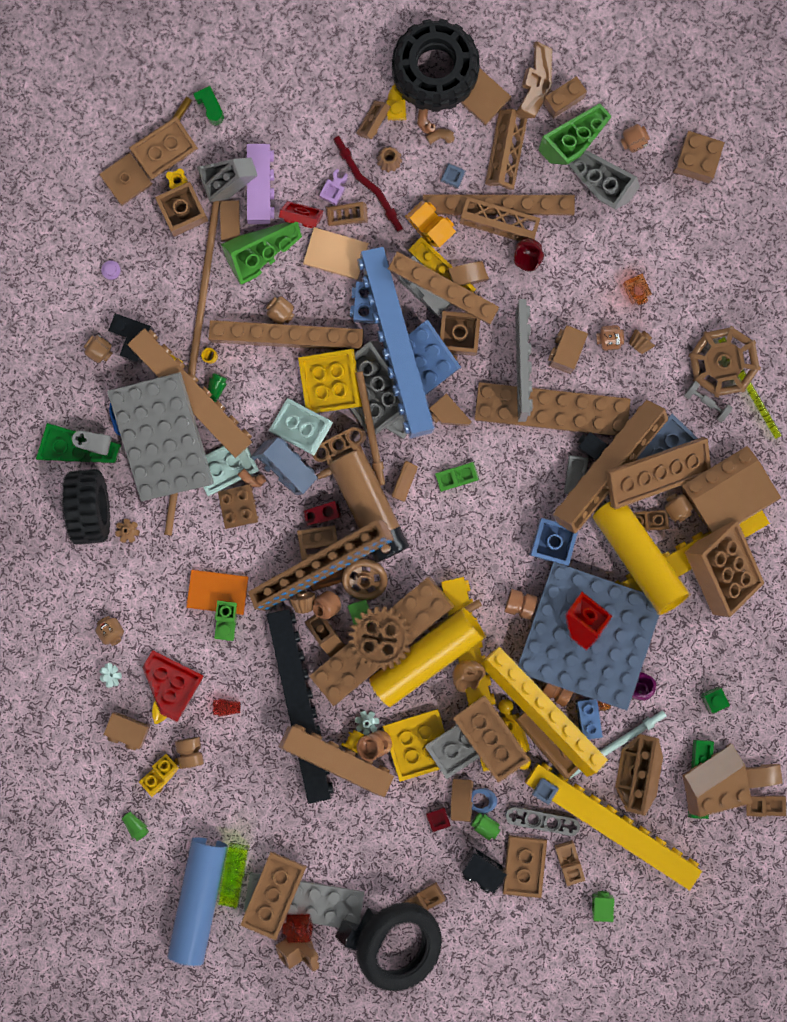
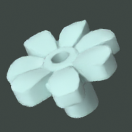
[100,663,122,688]
[355,711,379,735]

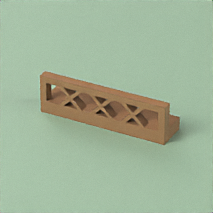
[485,108,528,190]
[460,197,541,241]

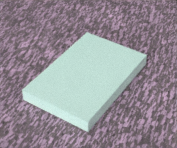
[269,398,333,456]
[203,446,259,496]

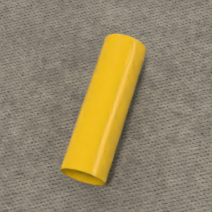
[592,502,690,615]
[369,608,485,707]

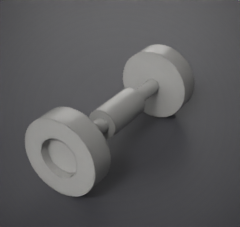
[684,381,733,423]

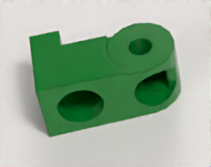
[193,86,224,125]

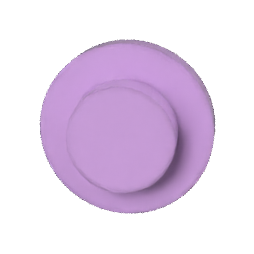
[101,261,121,280]

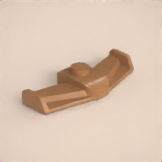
[516,41,553,118]

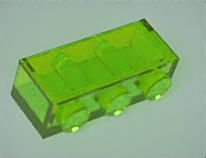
[218,842,250,908]

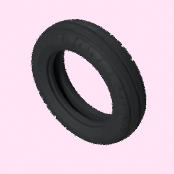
[357,902,442,992]

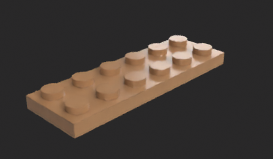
[606,437,711,509]

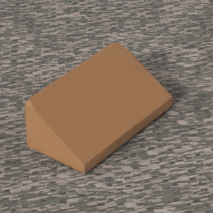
[392,461,418,502]

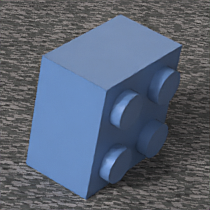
[529,518,578,566]

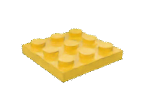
[298,349,362,413]
[383,709,445,782]

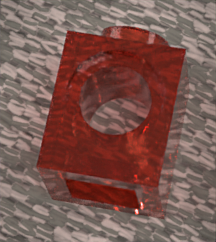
[282,914,314,943]

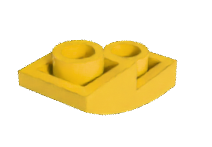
[139,754,179,797]

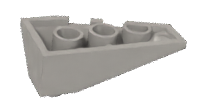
[568,150,640,210]

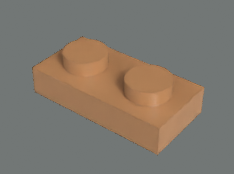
[356,101,390,139]

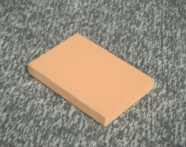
[303,227,369,280]

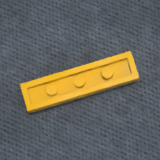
[408,237,476,293]

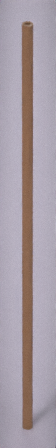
[164,201,220,536]

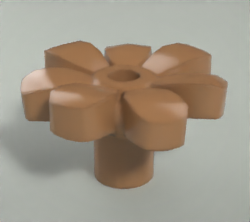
[115,519,140,543]

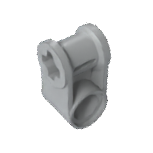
[72,431,112,456]

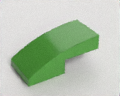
[435,462,479,492]

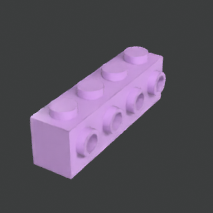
[247,144,274,224]

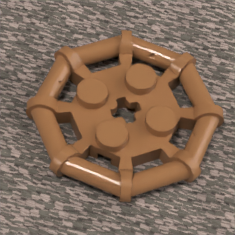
[688,326,761,398]

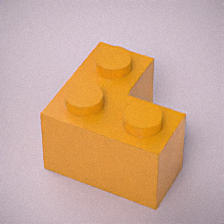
[405,201,456,248]

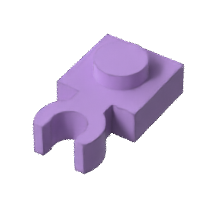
[319,169,348,206]

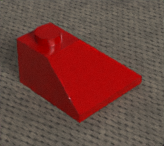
[565,592,612,651]

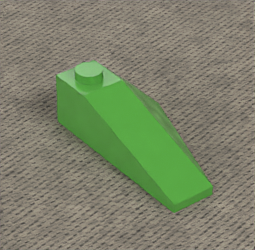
[538,103,612,165]
[221,222,302,285]

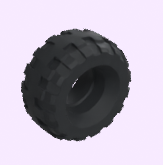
[392,19,480,112]

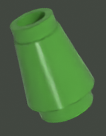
[122,812,149,841]

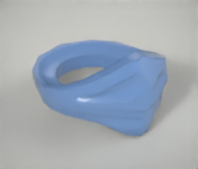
[471,788,498,814]

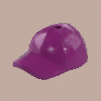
[632,672,656,701]

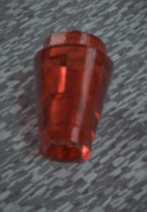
[213,698,241,717]

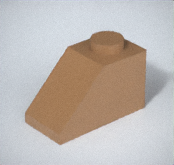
[429,393,472,426]
[305,615,345,658]

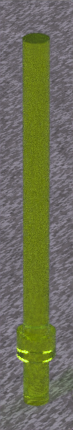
[718,337,782,439]

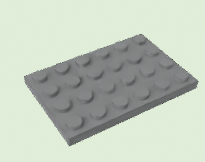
[107,372,214,501]

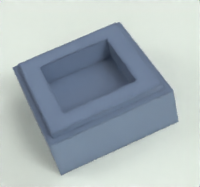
[441,163,466,189]
[532,778,559,805]

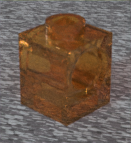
[622,273,652,306]

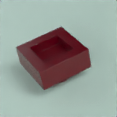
[426,807,451,832]

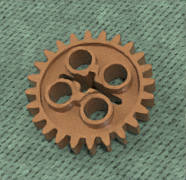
[349,606,413,670]

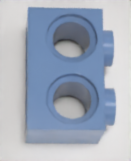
[350,281,375,324]
[575,698,603,739]

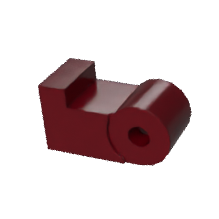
[303,501,342,526]

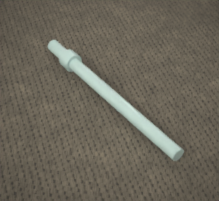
[569,710,667,779]

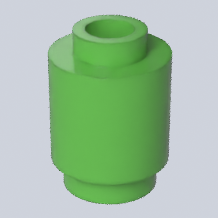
[471,813,500,840]

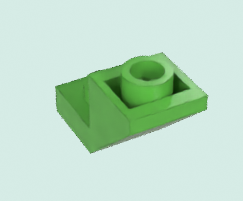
[214,601,237,641]

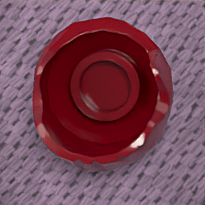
[514,238,544,272]

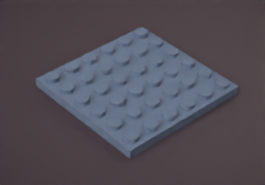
[518,562,659,711]

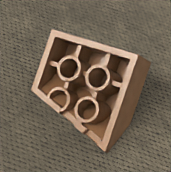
[683,743,752,817]

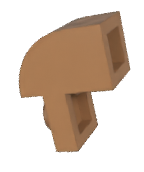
[275,935,320,972]

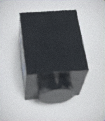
[577,432,609,462]

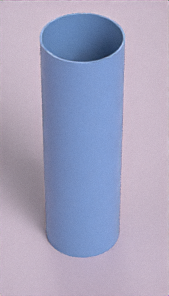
[167,837,228,966]

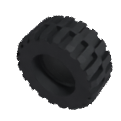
[62,469,110,545]

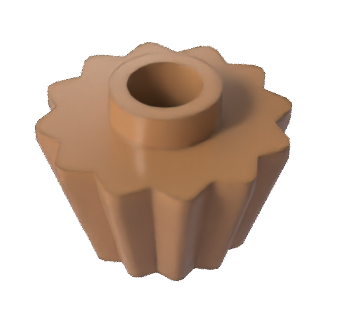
[376,146,402,172]
[629,329,655,354]
[290,591,316,614]

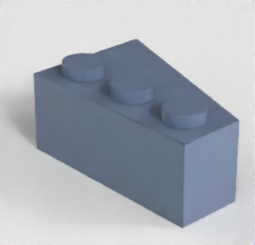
[250,437,318,496]

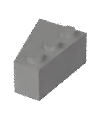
[197,158,258,202]
[397,255,452,318]

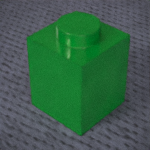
[700,687,730,714]

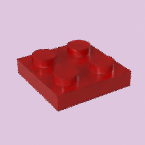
[279,201,324,228]

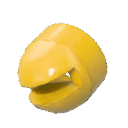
[201,348,218,364]

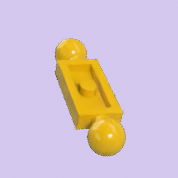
[498,699,531,770]

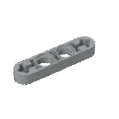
[505,806,580,836]

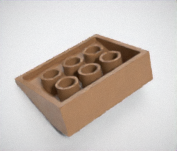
[682,446,781,533]
[685,520,764,618]

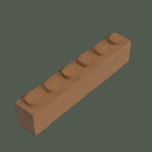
[278,724,394,798]

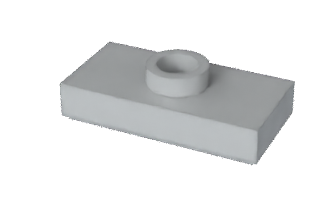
[564,455,588,494]

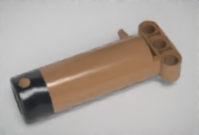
[312,427,409,563]

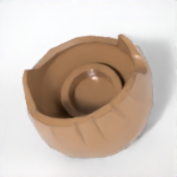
[452,660,486,692]

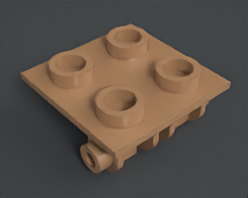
[218,484,259,529]

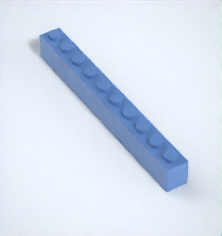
[358,247,434,439]

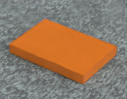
[186,570,249,615]

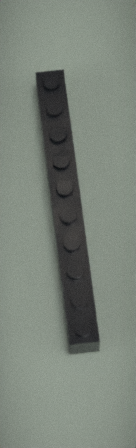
[266,609,334,804]

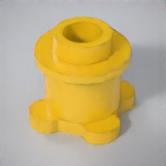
[166,168,188,190]
[341,730,364,753]

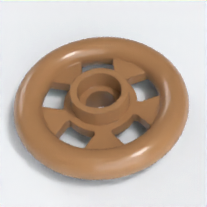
[342,559,388,600]

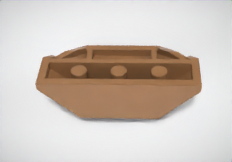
[615,734,663,816]

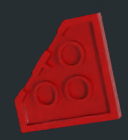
[143,650,204,722]

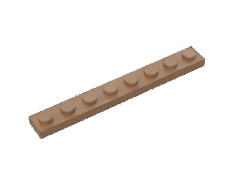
[423,195,575,215]

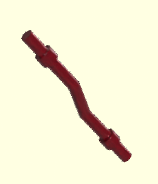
[333,136,404,233]

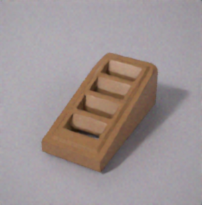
[327,202,368,226]

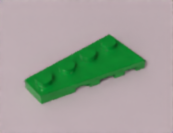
[36,423,121,463]

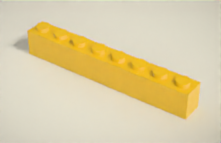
[480,647,608,777]

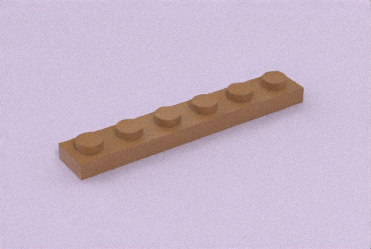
[387,252,499,325]

